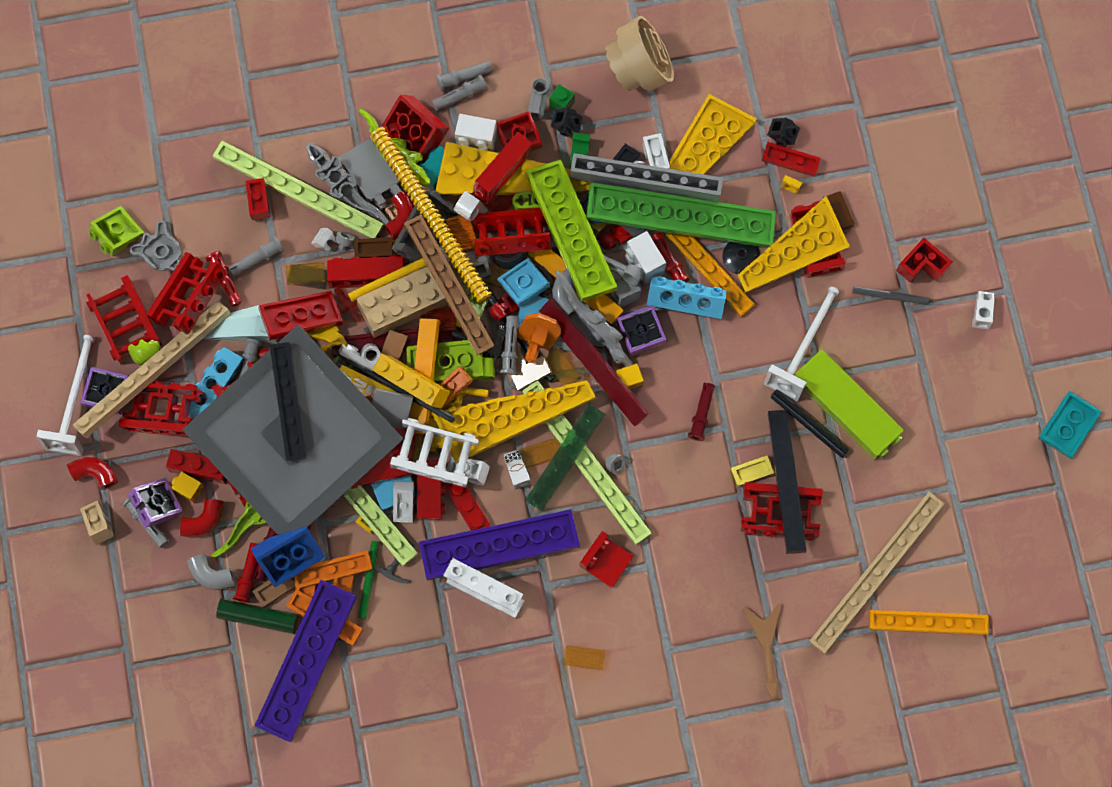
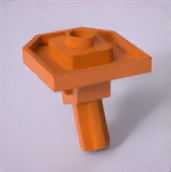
[517,313,561,363]

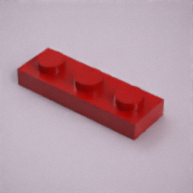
[761,142,821,177]
[445,483,491,530]

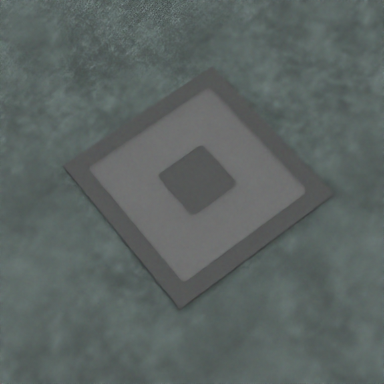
[182,324,403,535]

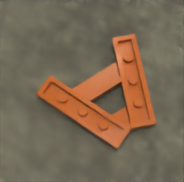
[286,550,373,646]

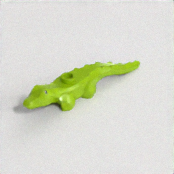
[358,109,431,187]
[211,502,267,558]

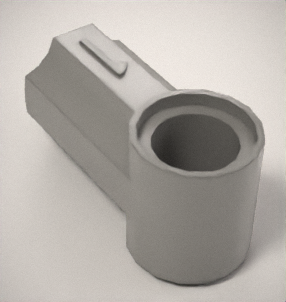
[528,78,549,118]

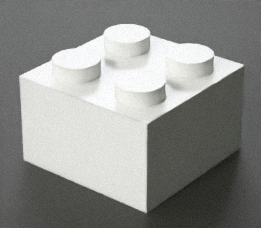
[455,114,497,152]
[625,231,666,285]

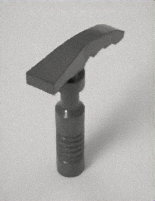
[375,541,415,584]

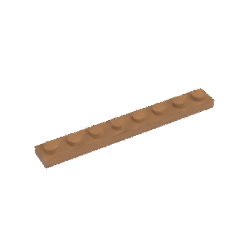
[404,215,494,356]

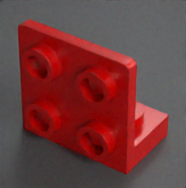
[580,531,633,588]

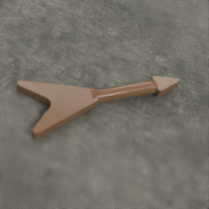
[743,604,781,700]

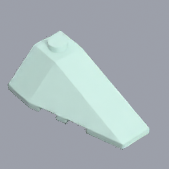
[203,305,277,343]

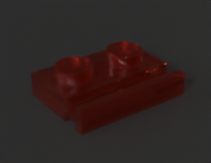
[418,307,457,331]

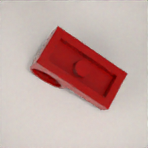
[245,178,271,220]

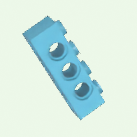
[647,276,727,319]
[188,347,244,419]

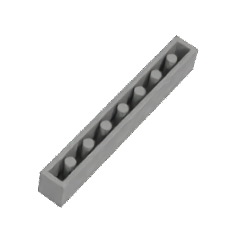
[570,153,723,202]

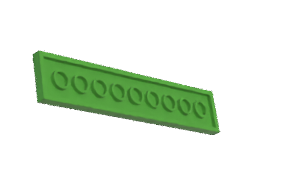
[586,182,776,248]

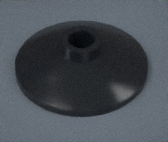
[722,242,760,274]

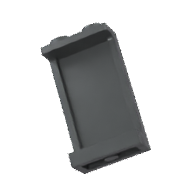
[392,190,458,263]

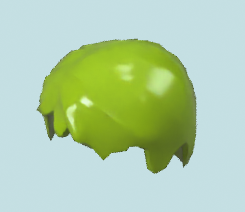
[128,340,160,366]

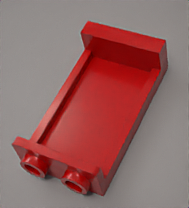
[790,201,845,278]

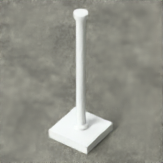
[763,287,839,401]
[36,335,95,456]

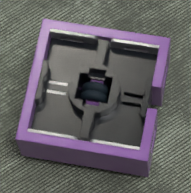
[617,305,666,356]
[80,367,129,415]
[128,478,183,528]

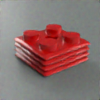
[496,111,542,152]

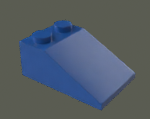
[251,526,325,588]

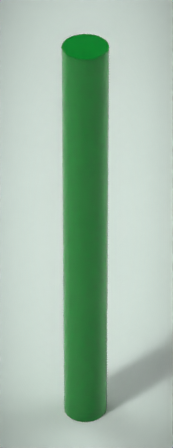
[358,541,379,619]

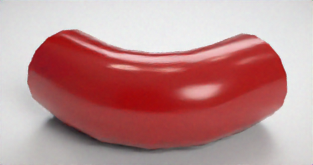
[385,190,415,241]
[67,457,118,490]
[180,499,224,537]

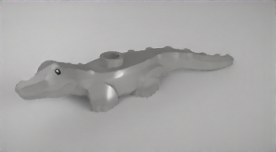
[306,142,389,225]
[555,270,633,367]

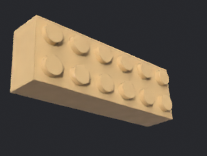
[357,257,471,338]

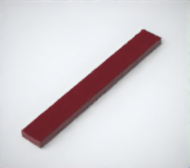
[539,298,649,427]
[332,321,482,357]

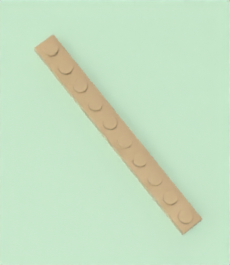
[73,301,231,438]
[809,492,945,654]

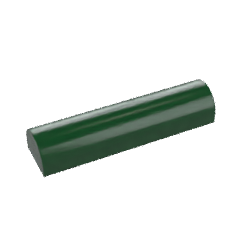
[216,599,298,634]

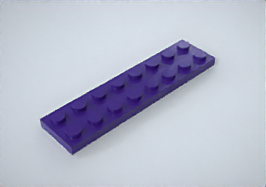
[419,509,580,581]
[254,580,357,742]

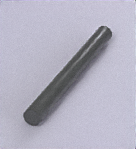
[852,286,929,305]

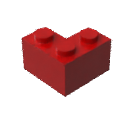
[896,237,953,283]

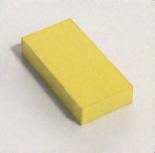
[731,455,774,487]

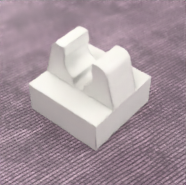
[311,228,336,251]

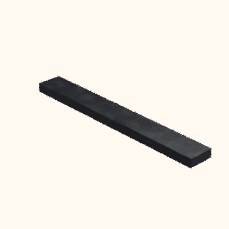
[768,410,807,554]

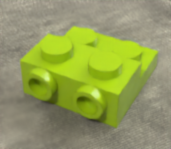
[89,206,144,257]

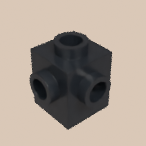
[551,108,583,137]
[767,117,800,147]

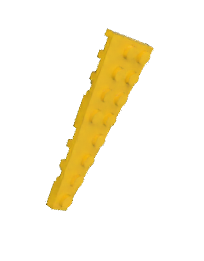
[669,94,757,175]
[436,142,591,196]
[432,381,596,464]

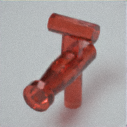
[334,284,367,322]

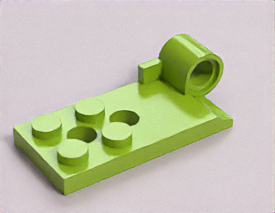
[406,340,495,383]

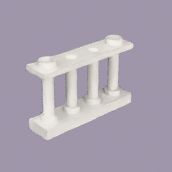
[390,418,479,487]
[444,558,525,619]

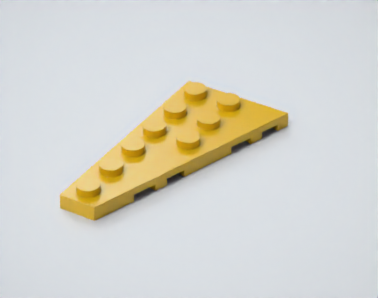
[738,196,850,293]

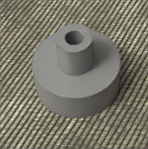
[335,231,355,251]
[605,453,626,474]

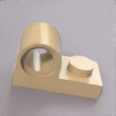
[80,500,114,545]

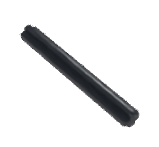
[770,389,849,458]

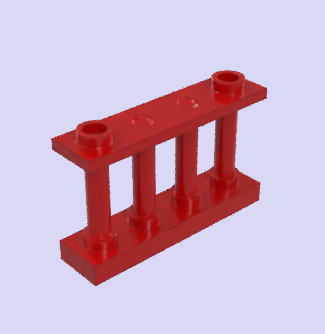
[472,208,551,257]
[86,275,163,365]

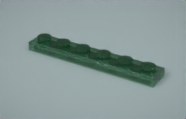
[525,403,606,511]

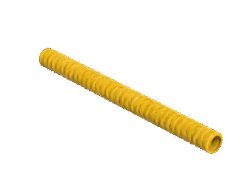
[370,127,492,303]

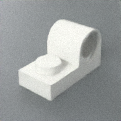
[642,133,670,169]
[454,191,488,222]
[339,343,380,371]
[446,455,490,486]
[393,481,414,523]

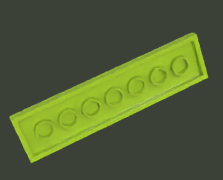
[526,160,617,302]

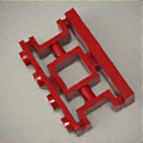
[146,252,227,335]
[118,381,204,436]
[740,482,823,541]

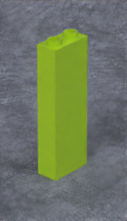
[794,349,904,460]

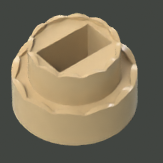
[605,16,674,92]

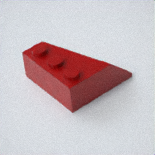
[382,94,450,166]
[351,429,416,489]

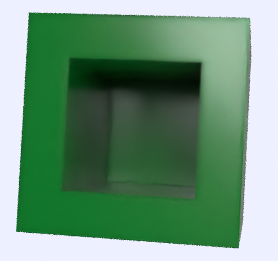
[549,84,575,110]

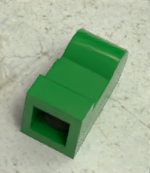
[569,132,590,169]

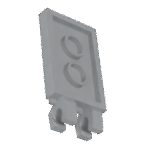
[339,138,401,210]

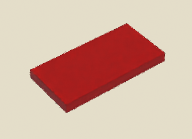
[258,290,343,340]

